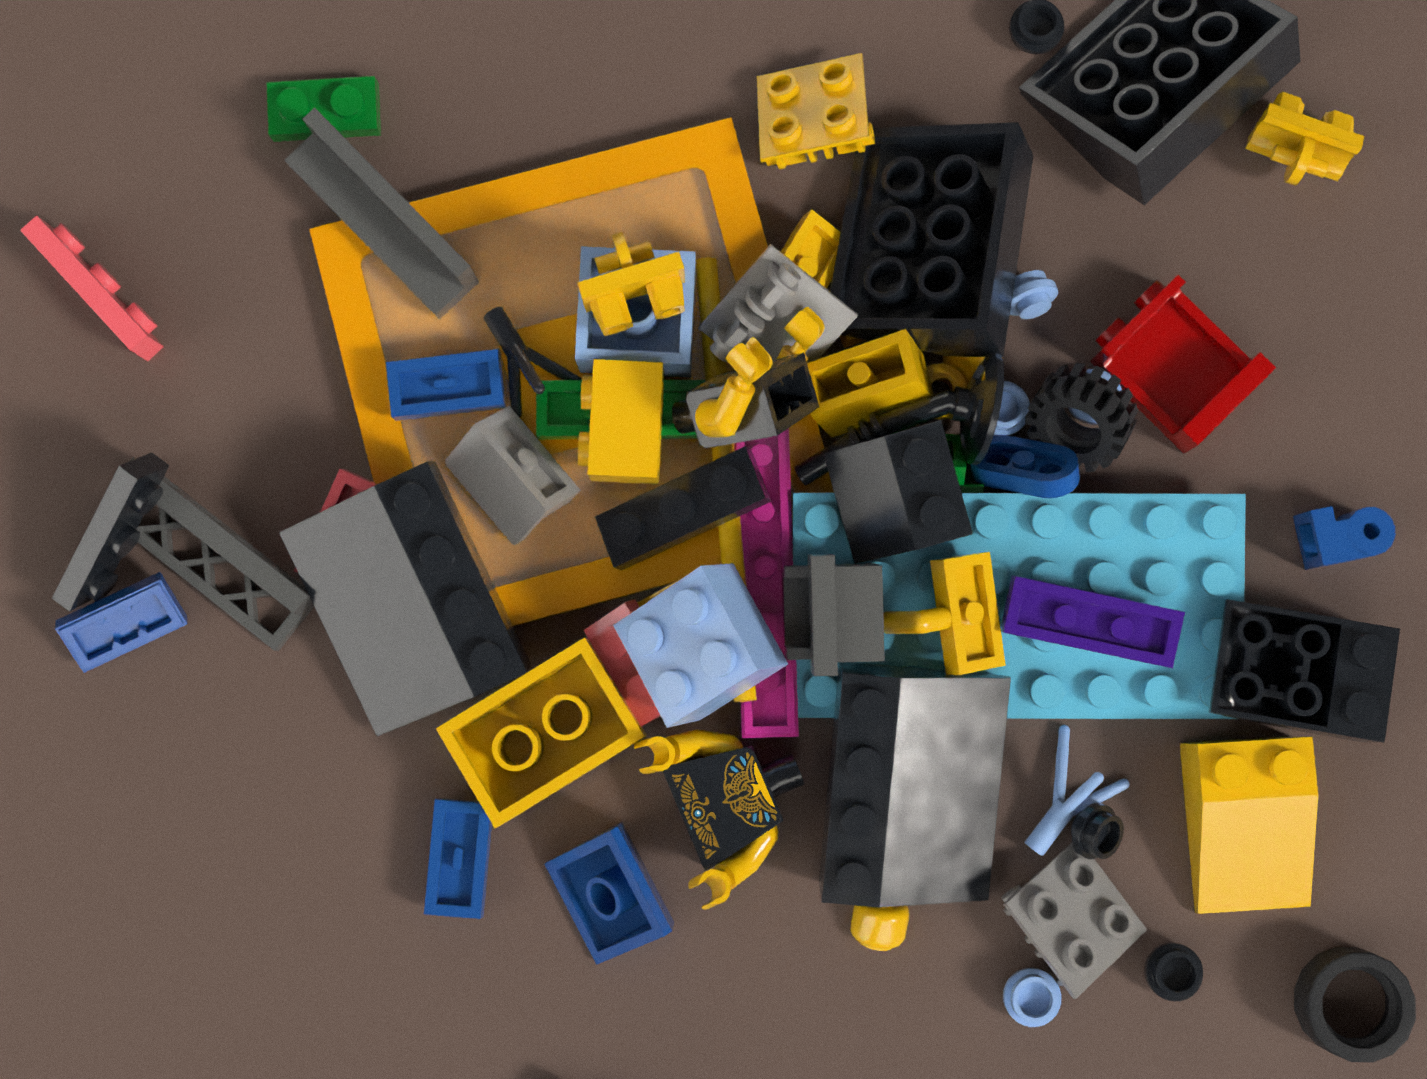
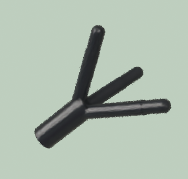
[484,307,582,418]

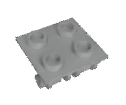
[698,244,858,363]
[1001,842,1147,999]

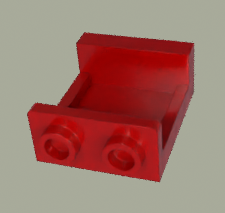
[1090,274,1276,454]

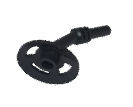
[794,352,1004,486]

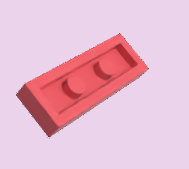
[20,216,164,361]

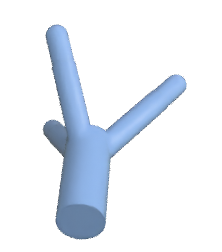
[1025,725,1130,856]

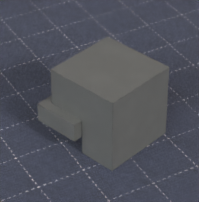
[783,554,885,676]

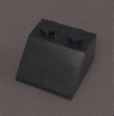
[823,420,973,564]

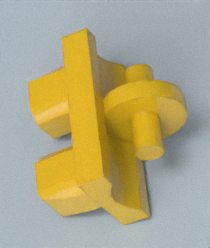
[1245,92,1365,186]
[577,232,685,336]

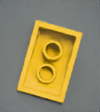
[1179,736,1318,914]

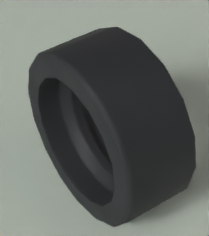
[1294,947,1416,1063]

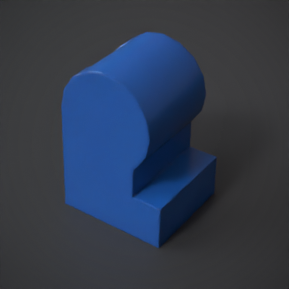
[1293,506,1396,570]

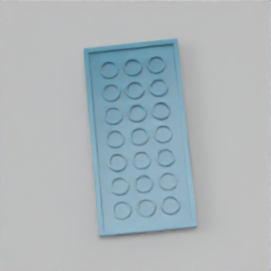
[792,493,1246,719]

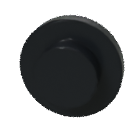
[1009,0,1064,55]
[1071,803,1124,859]
[1144,942,1203,1002]

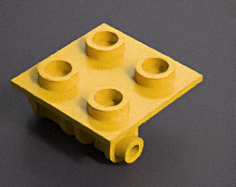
[757,53,875,169]

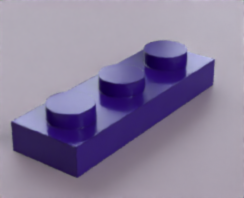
[1000,575,1185,669]

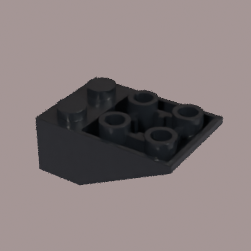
[1209,599,1400,743]

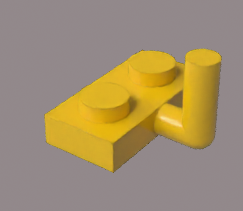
[883,552,1006,675]

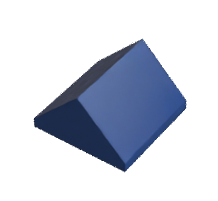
[544,822,674,965]

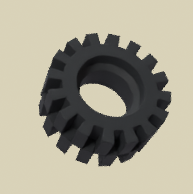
[1025,363,1138,472]

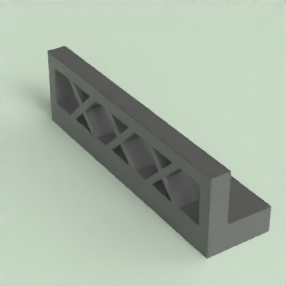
[285,107,479,320]
[130,457,314,651]

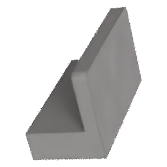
[445,406,581,545]

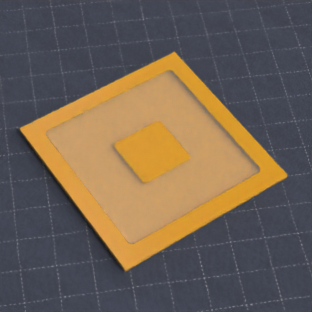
[309,117,834,626]

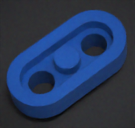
[970,435,1080,498]

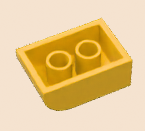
[436,637,647,829]

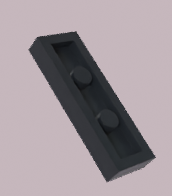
[595,446,772,570]
[52,452,170,612]

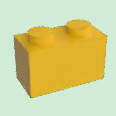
[807,329,934,438]
[578,359,665,484]

